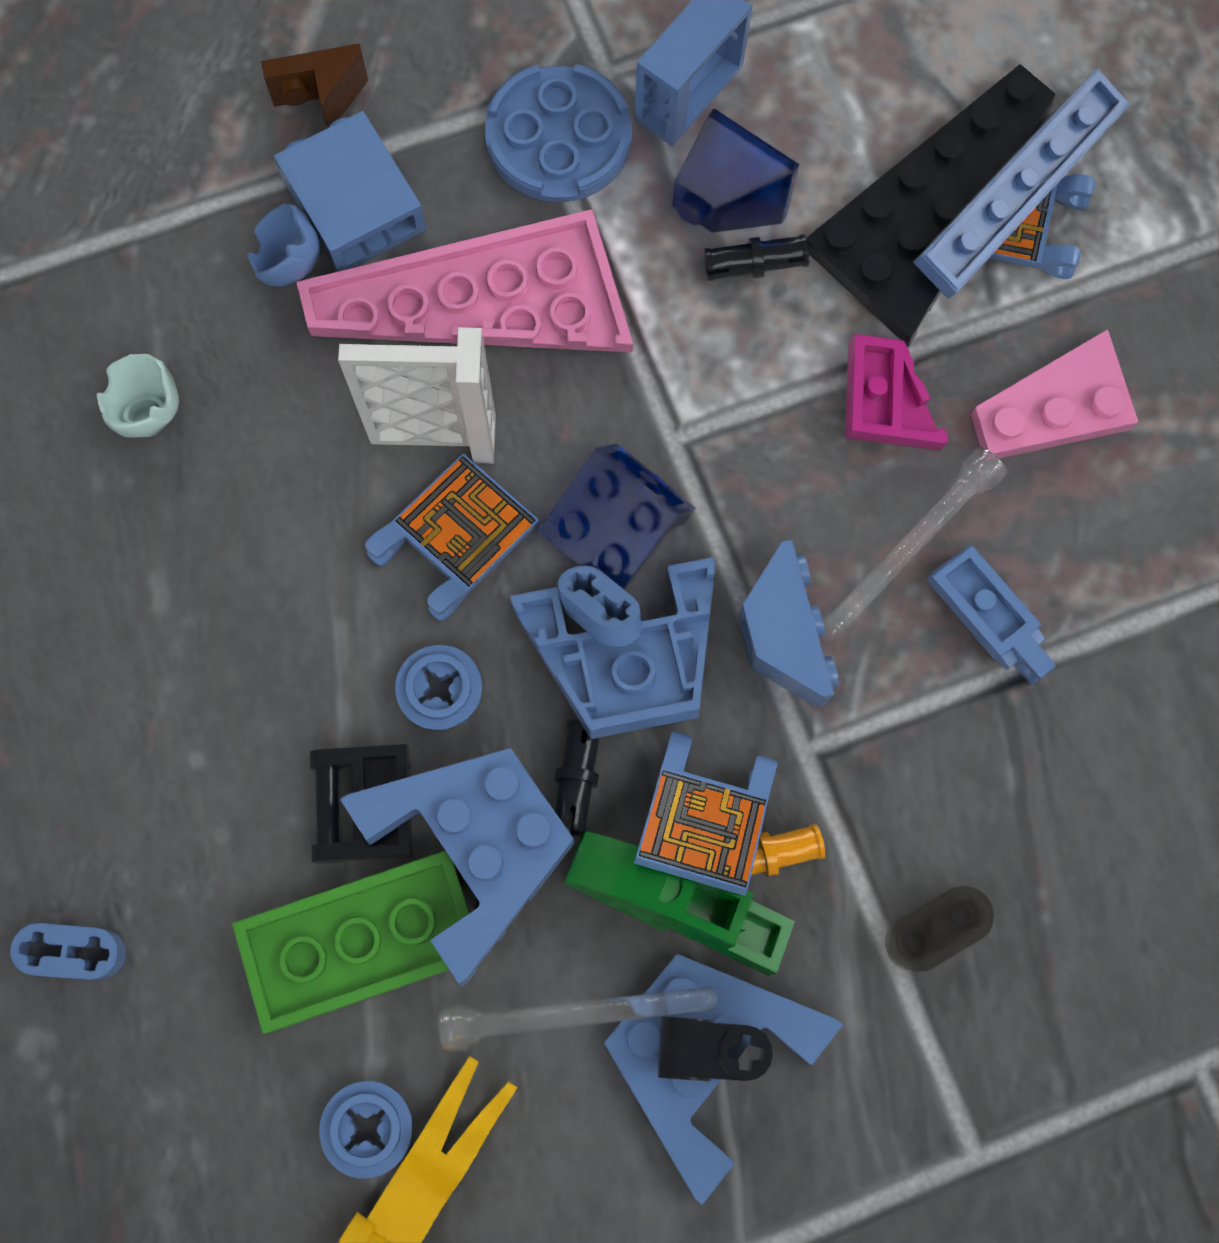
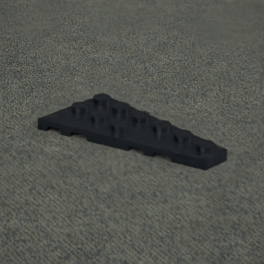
[806,64,1055,348]

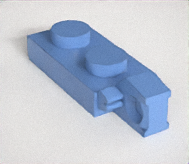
[926,545,1057,685]

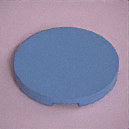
[485,63,632,202]

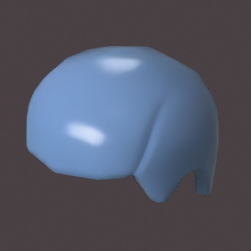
[247,204,321,287]

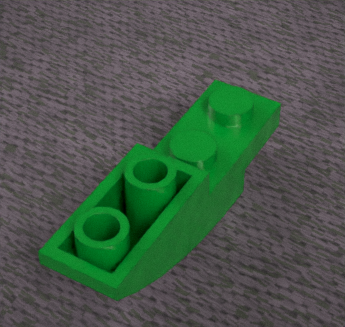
[562,831,795,976]

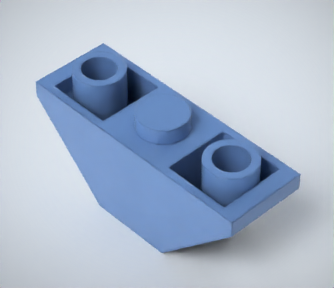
[738,540,839,707]

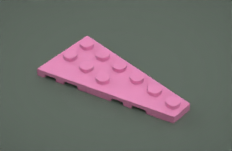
[296,209,633,353]

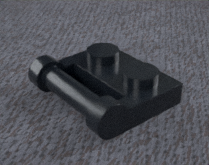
[310,744,413,864]

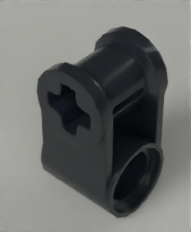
[658,1016,773,1081]

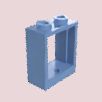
[634,0,753,147]

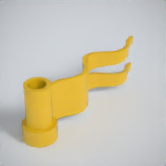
[337,1056,518,1243]

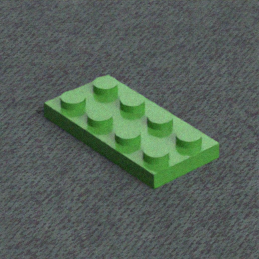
[232,851,485,1035]

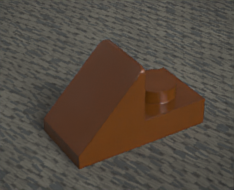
[261,43,368,128]

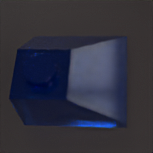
[672,108,800,233]

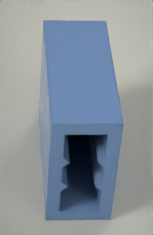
[273,111,426,272]

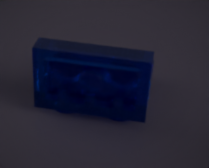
[539,443,696,590]

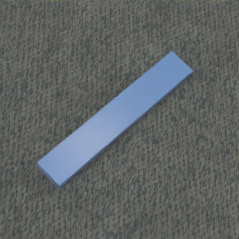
[913,68,1130,299]

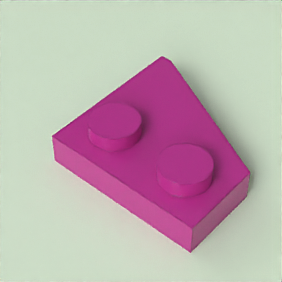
[845,334,948,450]

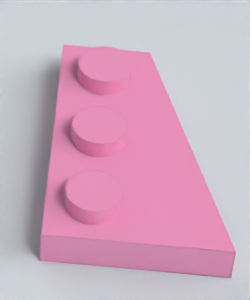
[971,329,1139,461]

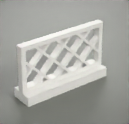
[338,327,496,464]

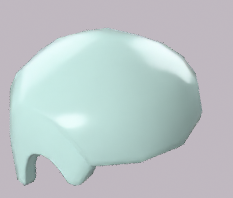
[96,354,179,438]

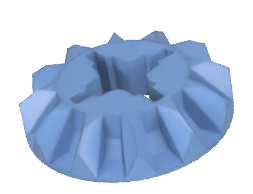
[395,645,483,732]
[319,1081,413,1179]

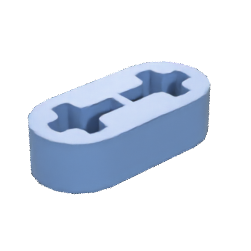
[558,565,642,647]
[10,923,126,980]

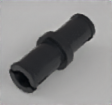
[704,234,809,281]
[554,720,599,836]

